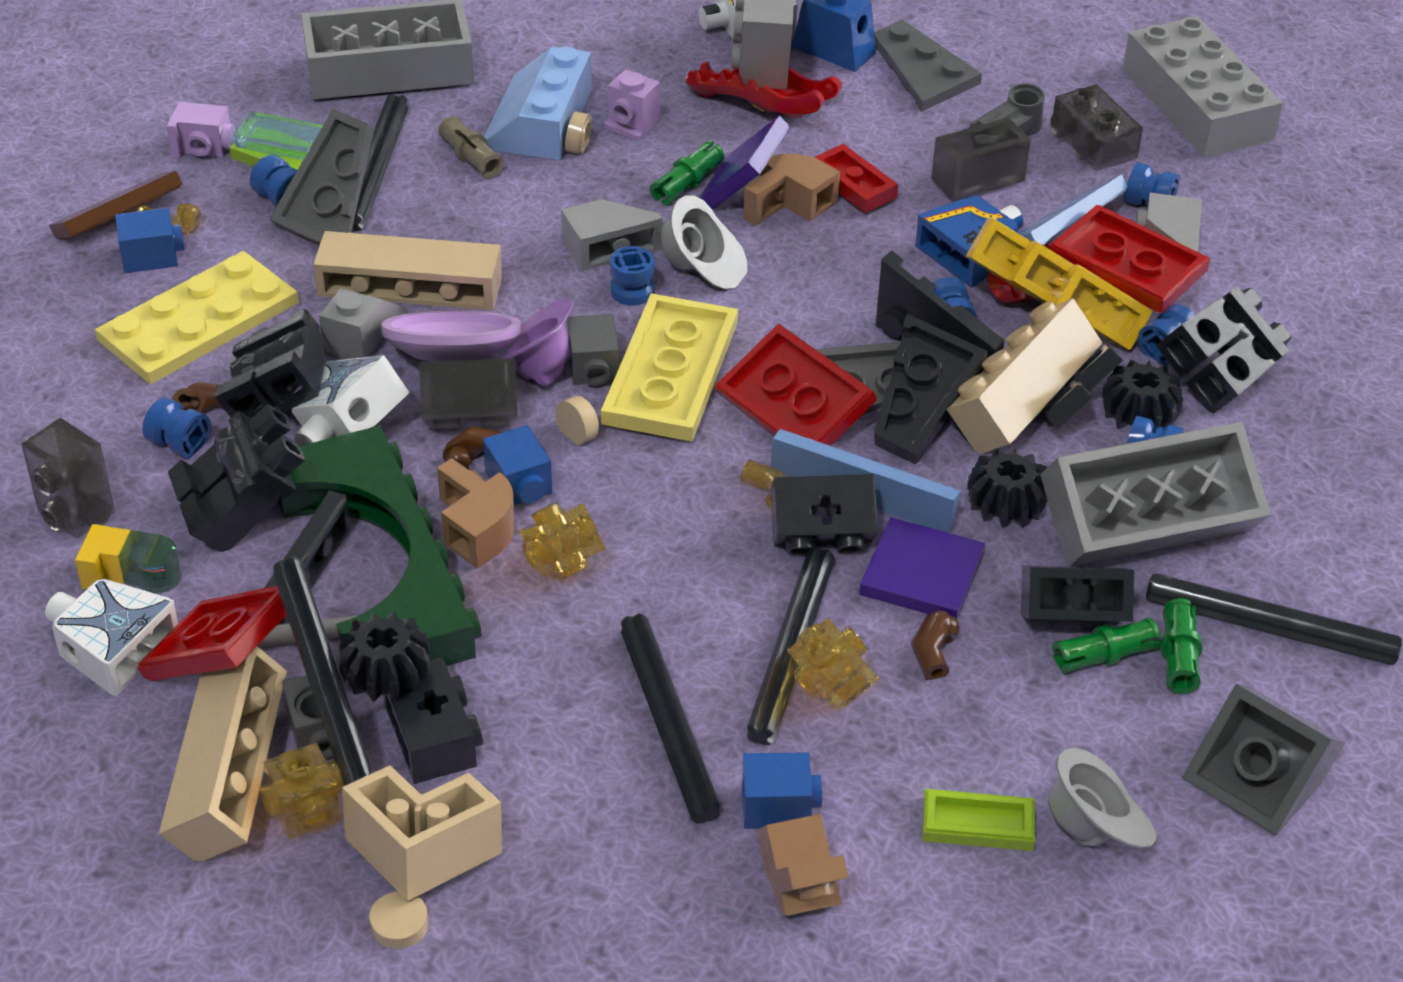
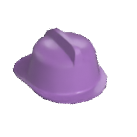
[497,298,574,386]

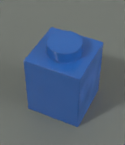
[115,208,185,273]
[483,425,552,506]
[741,752,822,829]

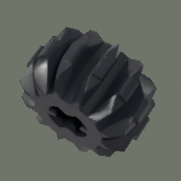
[1102,359,1183,429]
[967,448,1048,529]
[338,611,430,702]

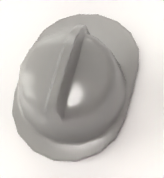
[657,195,747,290]
[1048,748,1157,849]

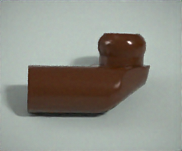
[172,382,223,414]
[443,427,503,470]
[911,610,960,680]

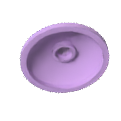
[381,311,521,371]

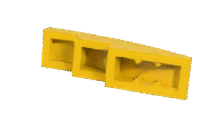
[965,218,1153,350]

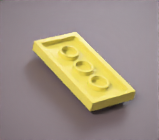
[95,251,299,384]
[601,293,738,442]

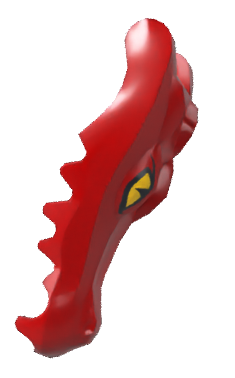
[685,61,842,119]

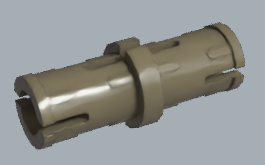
[438,116,504,179]

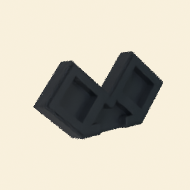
[1043,345,1123,429]

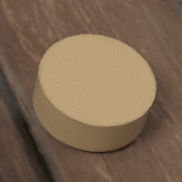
[565,111,592,155]
[555,395,599,446]
[369,891,428,949]

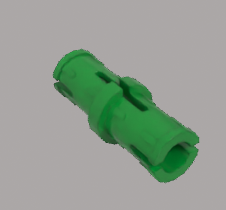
[650,140,725,206]
[1160,598,1202,694]
[1052,617,1161,674]

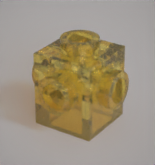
[519,502,606,579]
[787,617,879,711]
[259,743,345,840]

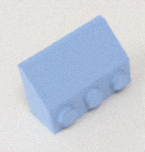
[484,47,592,160]

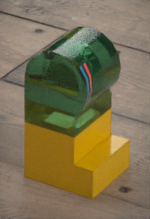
[75,524,182,593]

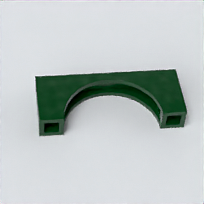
[278,425,482,666]

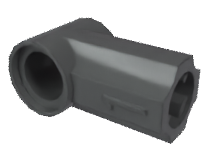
[969,83,1045,152]

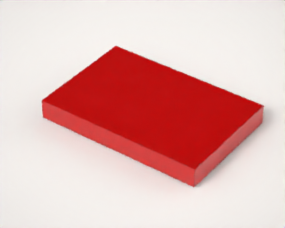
[1048,205,1211,314]
[714,323,877,446]
[137,586,287,681]

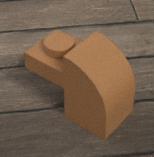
[743,153,840,226]
[437,458,515,569]
[756,814,849,916]

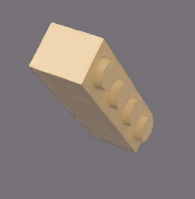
[313,231,502,311]
[947,298,1103,454]
[159,646,287,861]

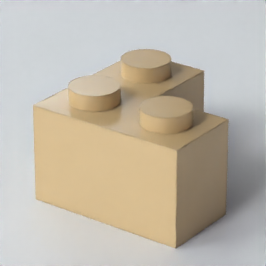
[342,765,502,901]

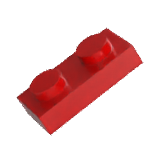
[813,143,899,213]

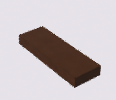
[49,171,182,240]

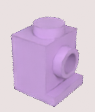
[604,69,660,140]
[167,102,236,158]

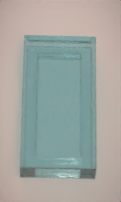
[234,111,324,160]

